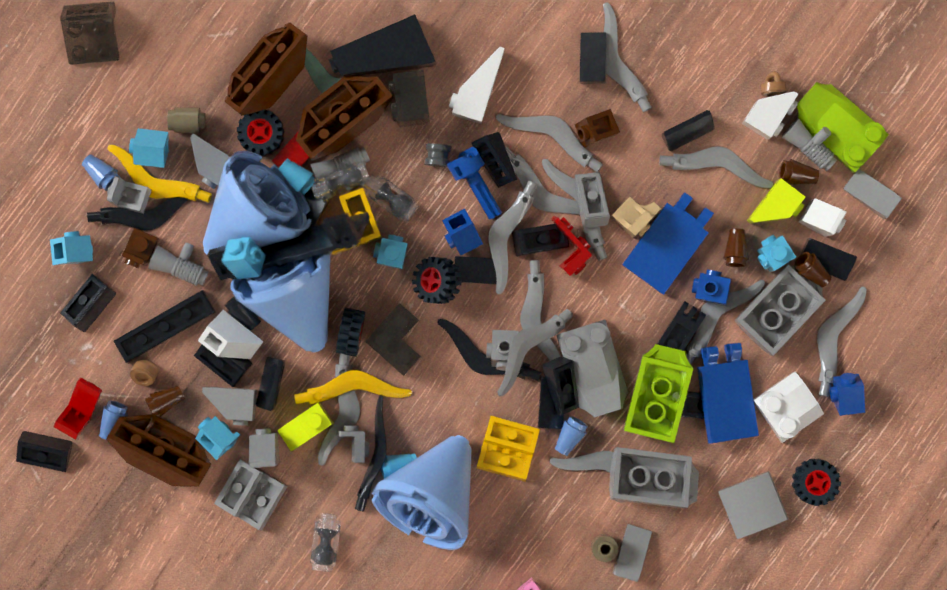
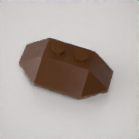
[224,22,308,116]
[296,77,393,161]
[107,414,211,487]

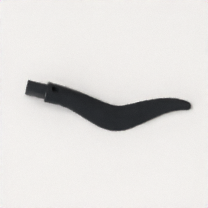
[87,188,202,230]
[438,319,542,381]
[355,395,387,511]

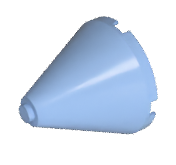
[203,151,311,255]
[231,254,330,353]
[372,435,472,550]

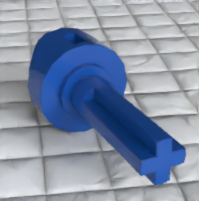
[447,147,502,219]

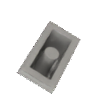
[190,134,230,189]
[202,387,257,425]
[249,428,280,468]

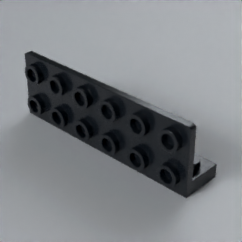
[207,212,370,280]

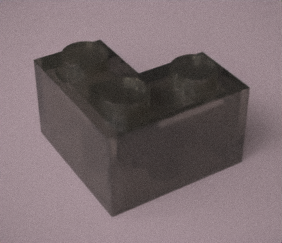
[389,70,430,127]
[365,303,422,376]

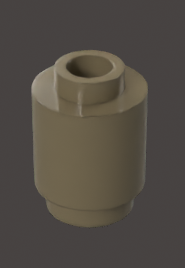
[167,107,206,133]
[591,534,618,562]

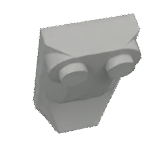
[734,264,826,356]
[556,319,628,417]
[609,447,699,509]

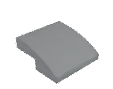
[214,459,288,531]
[718,471,789,539]

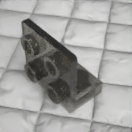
[60,1,120,65]

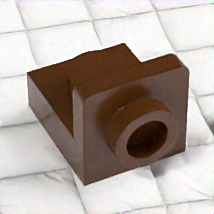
[575,109,620,148]
[120,228,159,269]

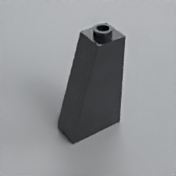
[328,14,436,78]

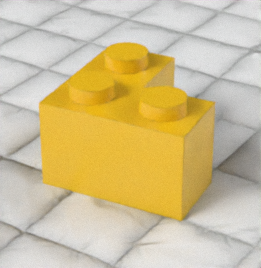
[332,188,382,255]

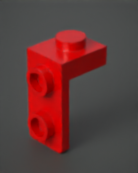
[551,216,592,276]
[53,378,102,440]

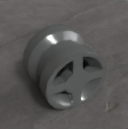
[424,143,452,167]

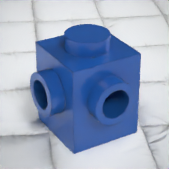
[442,209,483,256]
[692,270,731,305]
[830,373,865,416]

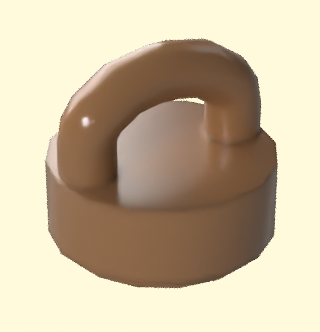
[760,71,786,97]
[130,360,158,386]

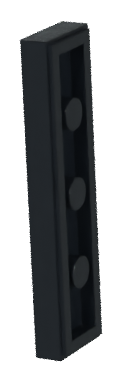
[114,290,216,363]

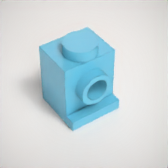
[195,416,240,460]

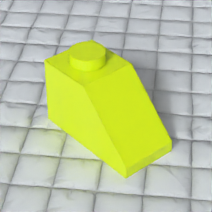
[747,178,805,224]
[277,402,334,452]

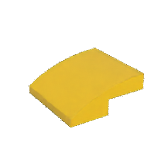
[476,416,540,482]

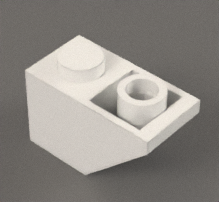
[742,91,798,140]
[799,198,846,237]
[198,310,263,359]

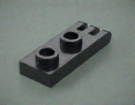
[657,301,706,351]

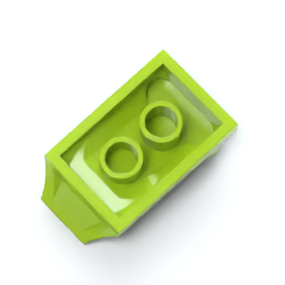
[797,82,889,173]
[624,344,693,443]

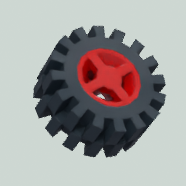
[237,109,284,156]
[412,257,462,304]
[336,307,366,357]
[792,459,841,506]

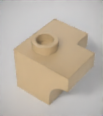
[611,197,661,238]

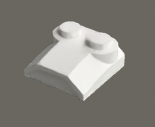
[754,371,824,443]

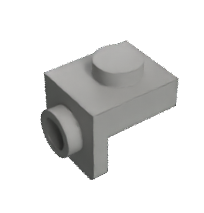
[107,176,152,214]
[337,425,369,463]

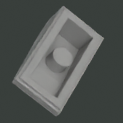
[843,169,902,219]
[575,172,610,228]
[613,524,652,582]

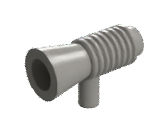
[781,118,837,171]
[310,147,370,190]
[148,243,209,286]

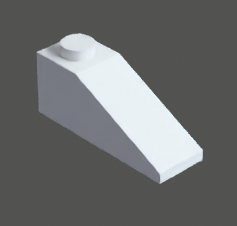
[449,47,505,124]

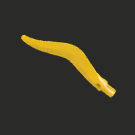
[107,145,212,203]
[294,370,412,404]

